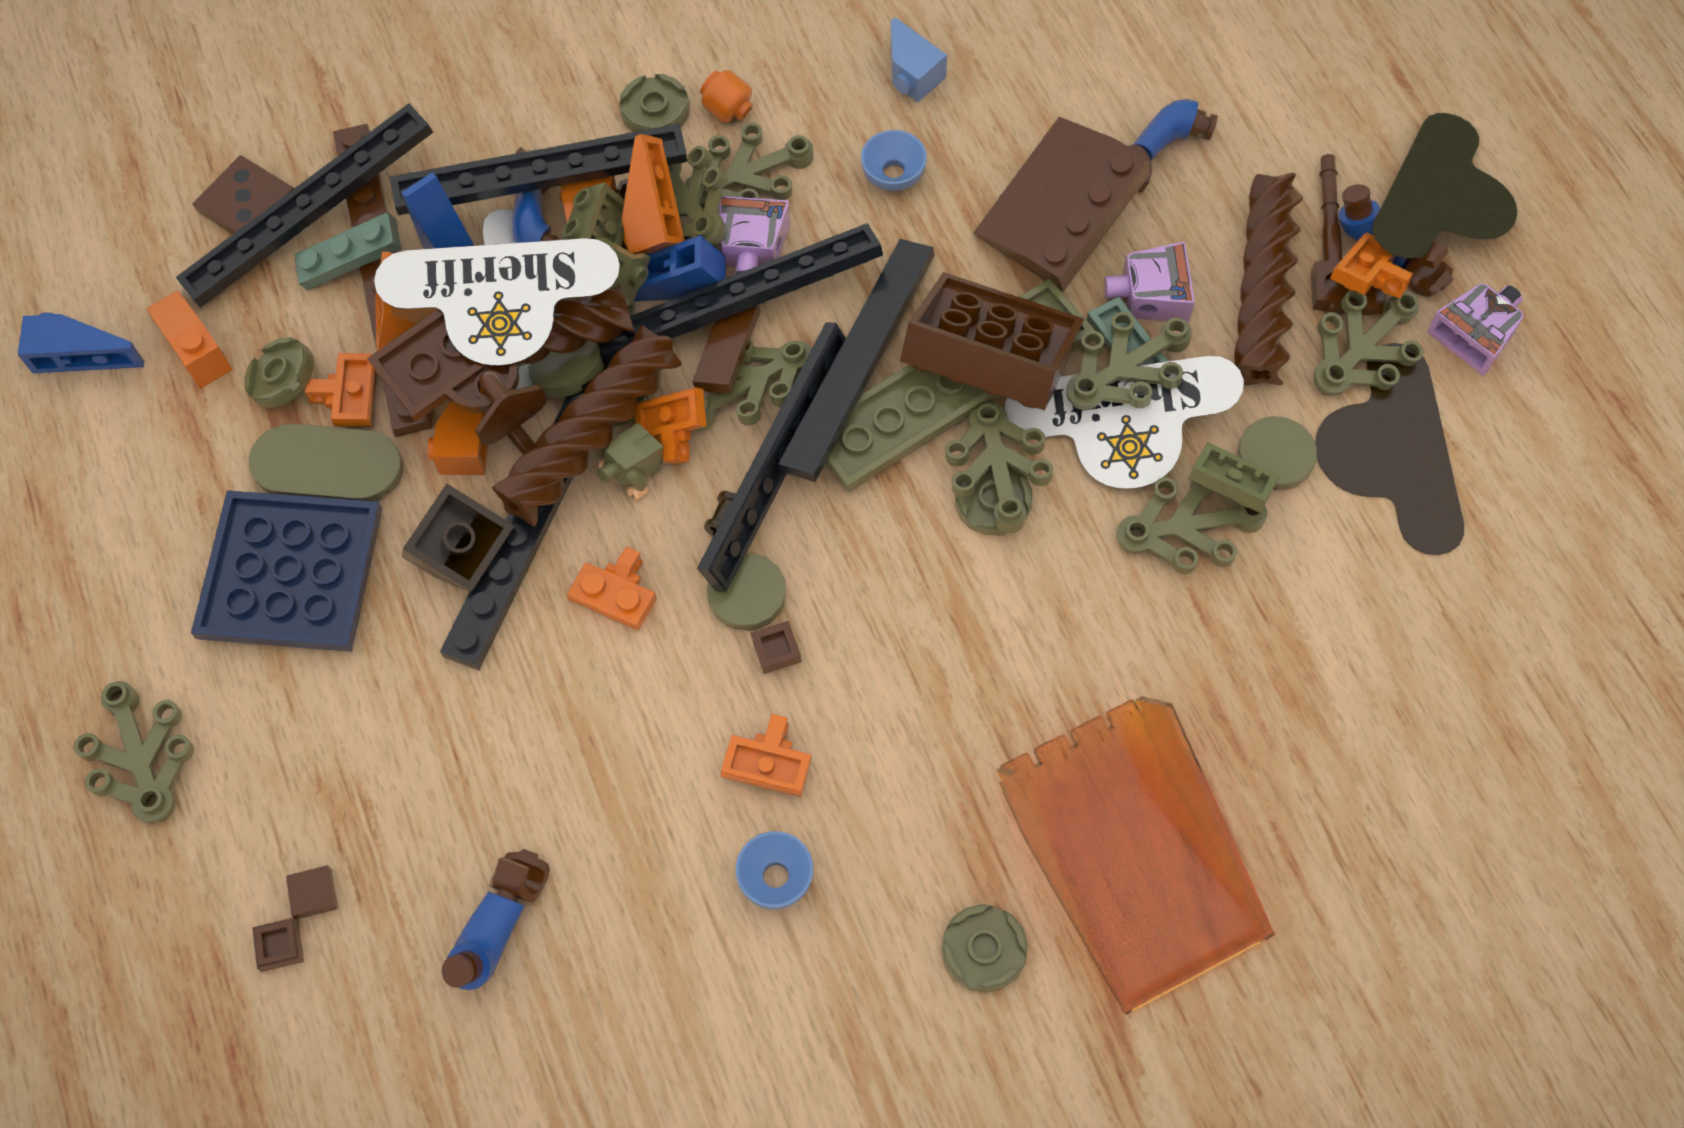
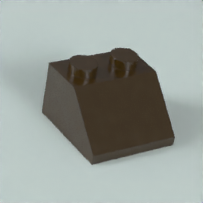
[402,483,514,592]

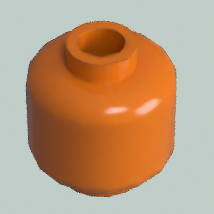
[700,70,753,123]

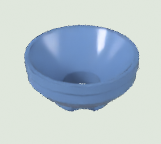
[861,130,927,191]
[736,831,813,910]

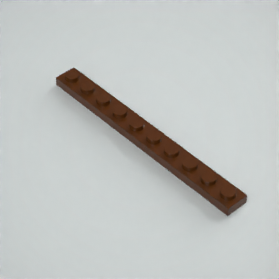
[333,123,433,437]

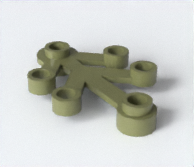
[685,122,814,208]
[668,146,728,247]
[1314,290,1423,395]
[1066,312,1192,410]
[695,340,812,431]
[945,402,1053,533]
[1116,477,1267,574]
[74,681,194,823]

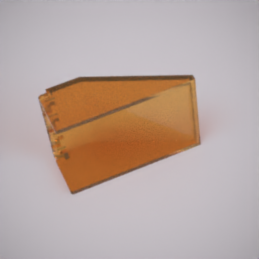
[996,696,1275,1015]

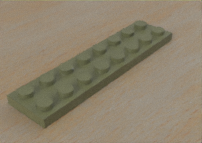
[825,278,1095,492]

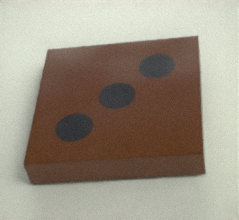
[192,155,294,234]

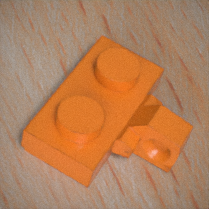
[1330,232,1413,298]
[305,353,377,427]
[635,387,707,465]
[567,546,657,631]
[720,714,812,798]

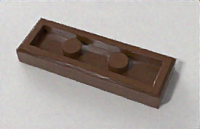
[692,305,761,394]

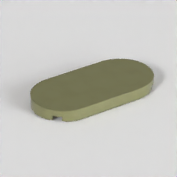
[249,424,403,501]

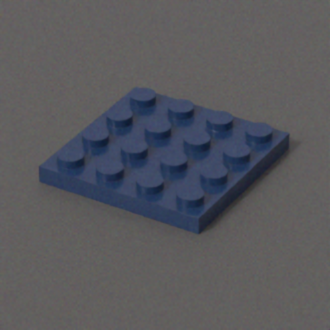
[191,490,382,652]

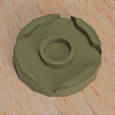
[619,74,690,132]
[244,337,314,408]
[529,341,604,398]
[1238,416,1317,490]
[955,466,1032,536]
[707,553,786,630]
[941,904,1028,993]

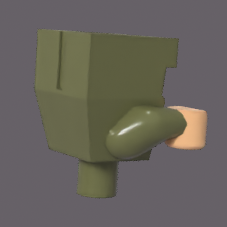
[597,423,664,501]

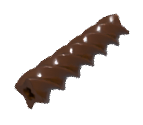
[1234,172,1303,386]
[517,284,634,364]
[492,326,682,527]

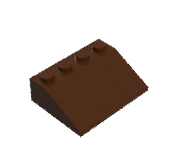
[974,116,1149,293]
[900,272,1084,411]

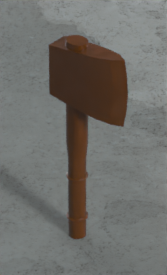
[1311,154,1385,315]

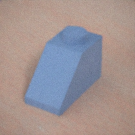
[891,17,947,102]

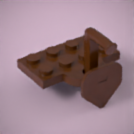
[367,309,547,455]

